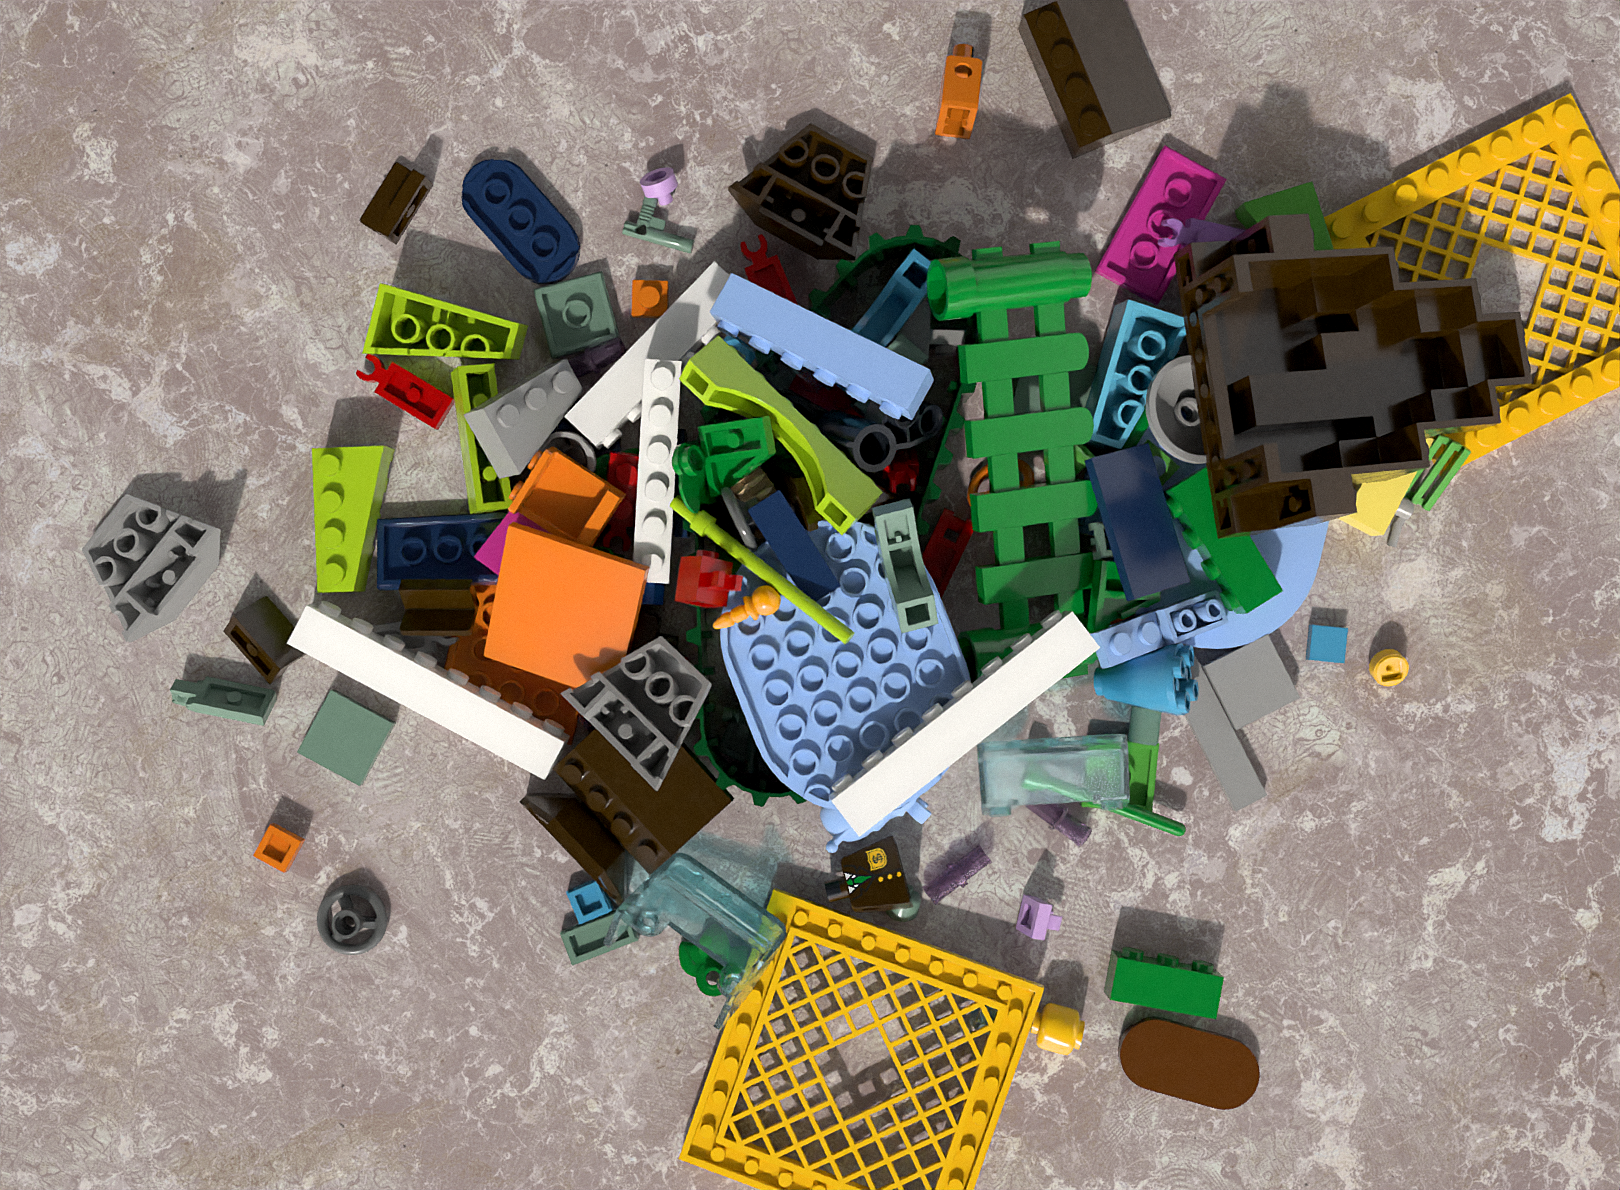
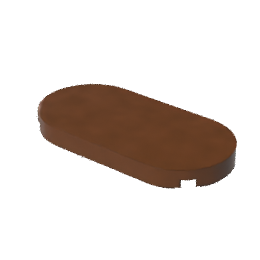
[1118,1016,1260,1110]

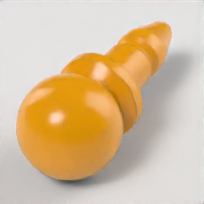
[713,585,781,629]

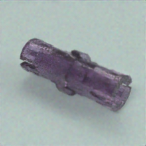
[922,844,992,905]

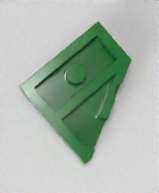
[698,415,776,498]
[1087,560,1161,631]

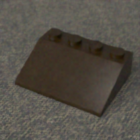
[1018,0,1171,159]
[552,728,735,875]

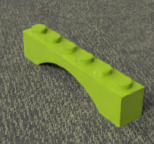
[679,335,883,535]

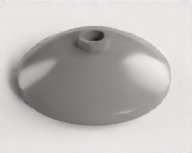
[1146,355,1206,464]

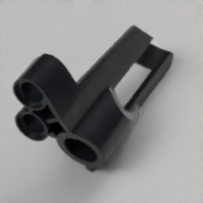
[775,389,943,472]

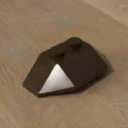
[519,793,629,906]

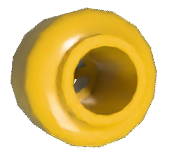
[1030,1003,1085,1055]

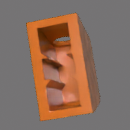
[935,44,982,139]

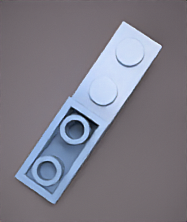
[1090,589,1229,669]

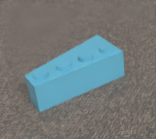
[1084,299,1186,452]

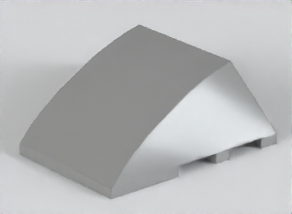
[82,494,221,643]
[560,636,712,791]

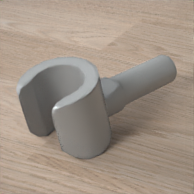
[1387,498,1414,547]

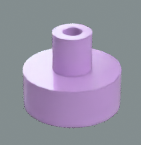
[640,167,678,206]

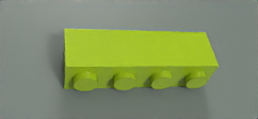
[451,363,512,514]

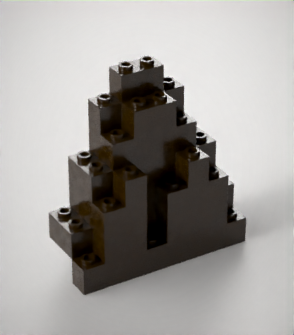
[1174,214,1532,539]

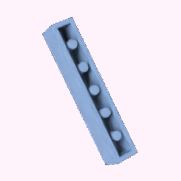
[710,273,934,420]

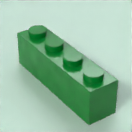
[1163,467,1283,614]

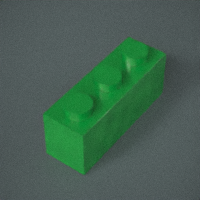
[1104,947,1224,1019]

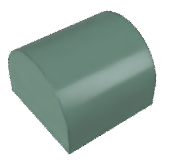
[1128,705,1162,746]

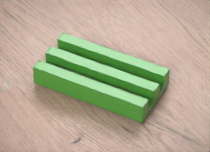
[1404,434,1471,511]

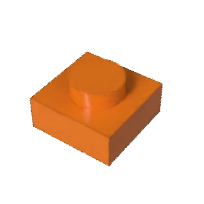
[631,280,669,318]
[253,823,305,873]

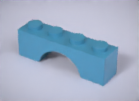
[834,249,931,392]

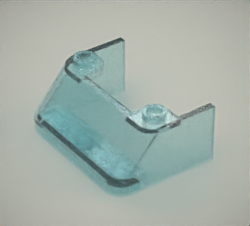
[976,734,1130,817]
[603,853,786,1030]

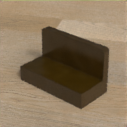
[360,162,433,245]
[398,579,479,636]
[223,596,306,684]

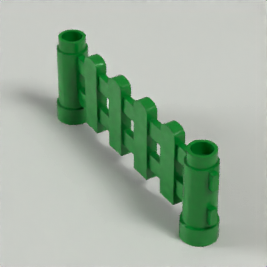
[927,241,1111,683]

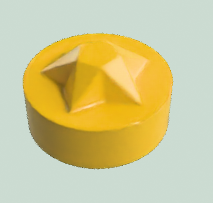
[1369,649,1409,686]

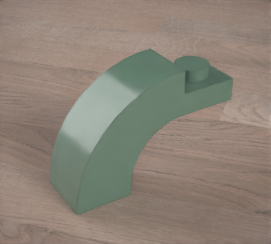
[872,499,938,633]

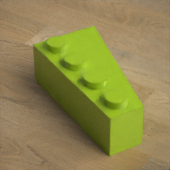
[362,283,528,360]
[312,445,395,593]

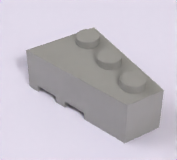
[463,359,584,479]

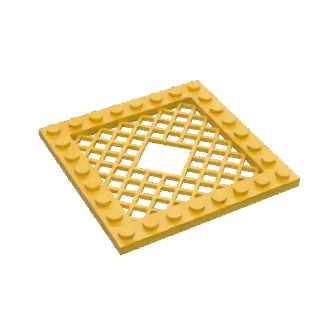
[1324,93,1620,476]
[679,887,1045,1190]

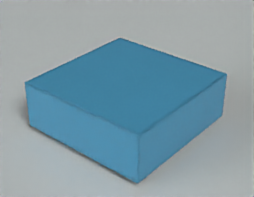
[1305,624,1348,664]
[566,879,614,924]

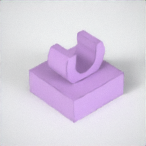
[1016,894,1062,940]

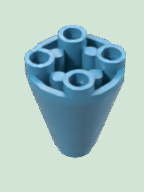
[1094,643,1199,716]

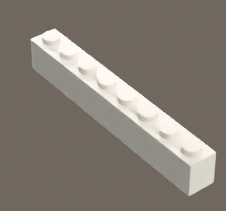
[287,601,570,780]
[829,610,1100,837]

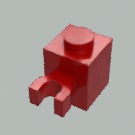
[675,550,743,608]

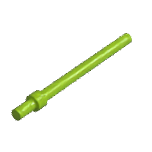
[670,495,855,644]

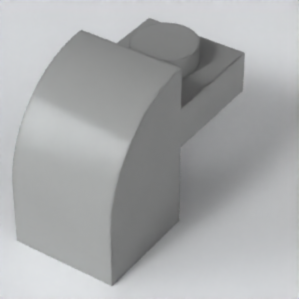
[894,300,966,363]

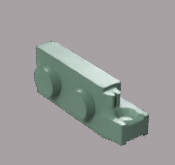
[170,676,277,726]

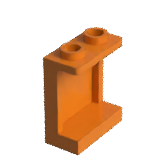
[508,446,626,548]

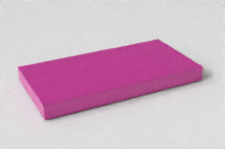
[1094,145,1227,306]

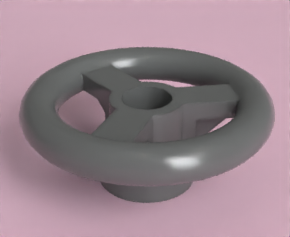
[721,486,759,552]
[317,884,388,955]

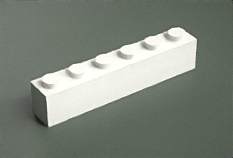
[564,261,730,451]
[633,359,682,584]

